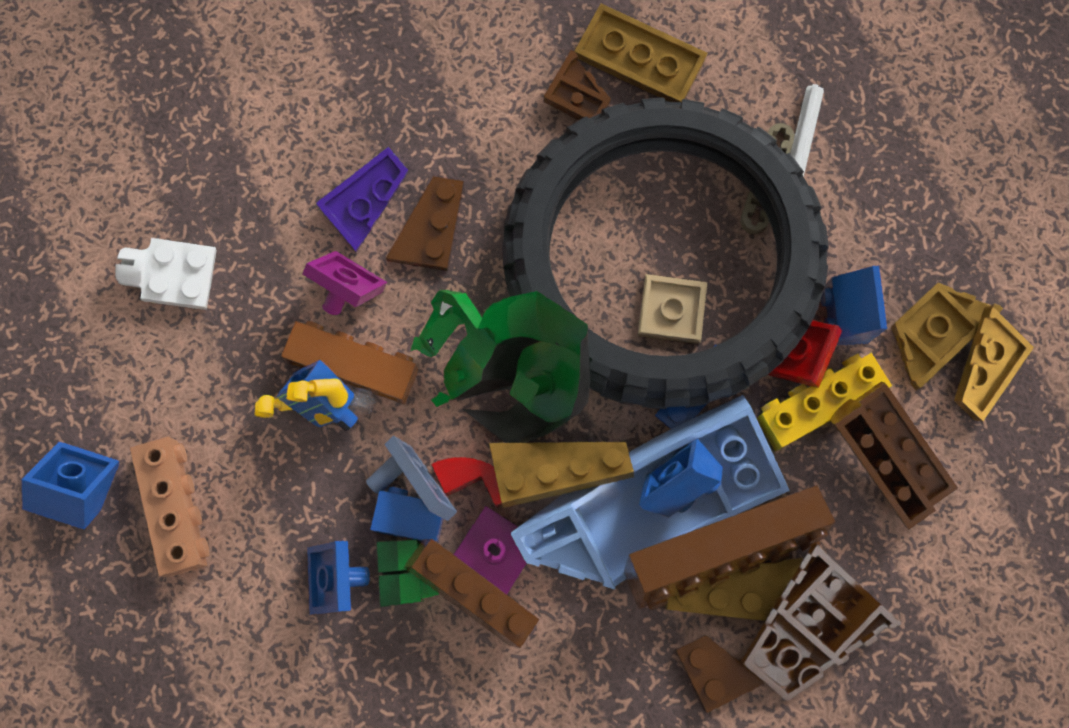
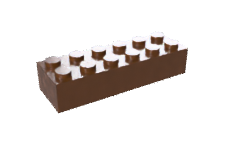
[624,485,836,610]

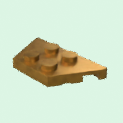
[891,283,1003,390]

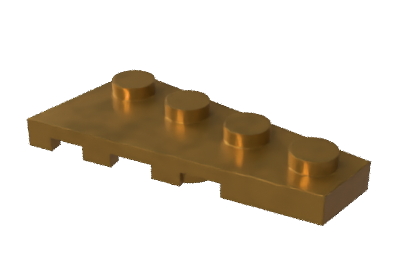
[666,558,803,621]

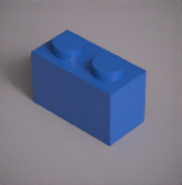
[370,487,444,543]

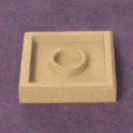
[638,274,707,345]

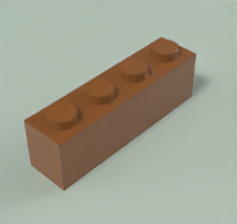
[281,321,418,405]

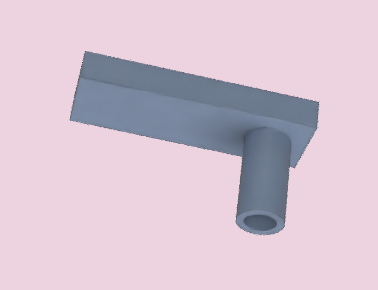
[366,435,457,521]

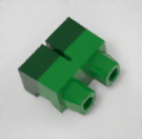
[377,540,440,607]

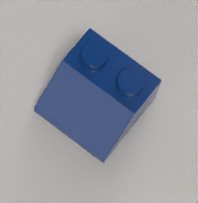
[821,266,887,345]
[639,438,723,518]
[21,442,119,529]

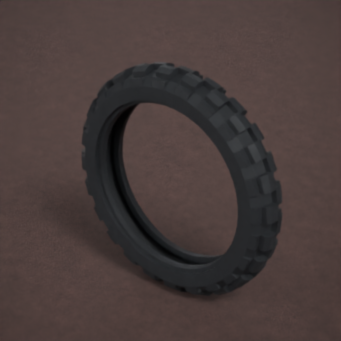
[502,98,829,409]

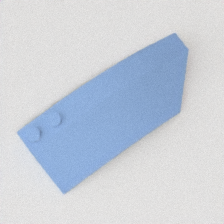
[511,395,790,590]

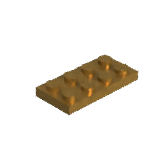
[574,3,708,103]

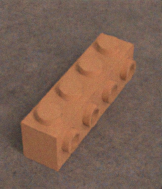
[130,436,210,577]

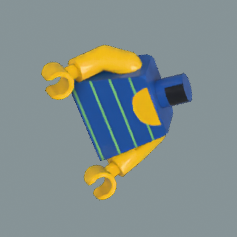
[255,360,358,431]

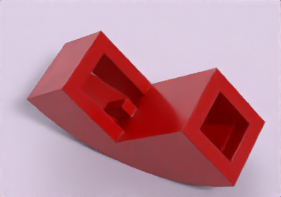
[431,457,503,508]

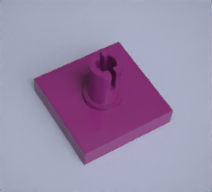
[302,251,387,315]
[454,506,527,594]

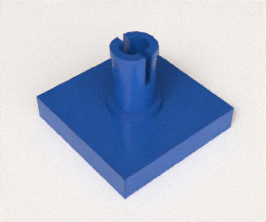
[307,541,370,615]

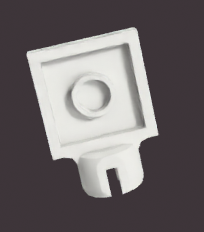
[115,238,217,310]

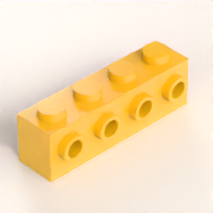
[756,353,892,452]

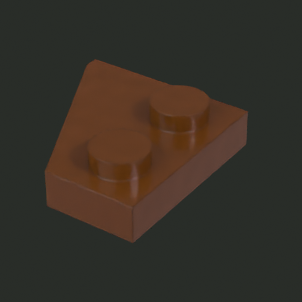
[543,50,611,120]
[675,635,764,713]

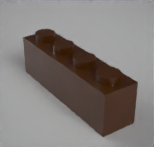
[404,538,539,648]

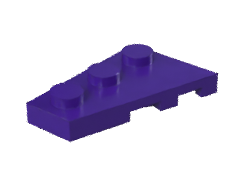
[316,147,408,252]

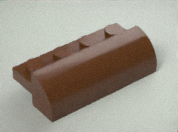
[831,381,958,530]

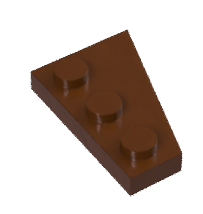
[386,176,464,271]

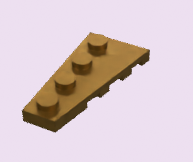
[489,442,634,508]

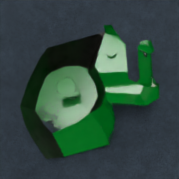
[410,290,590,443]

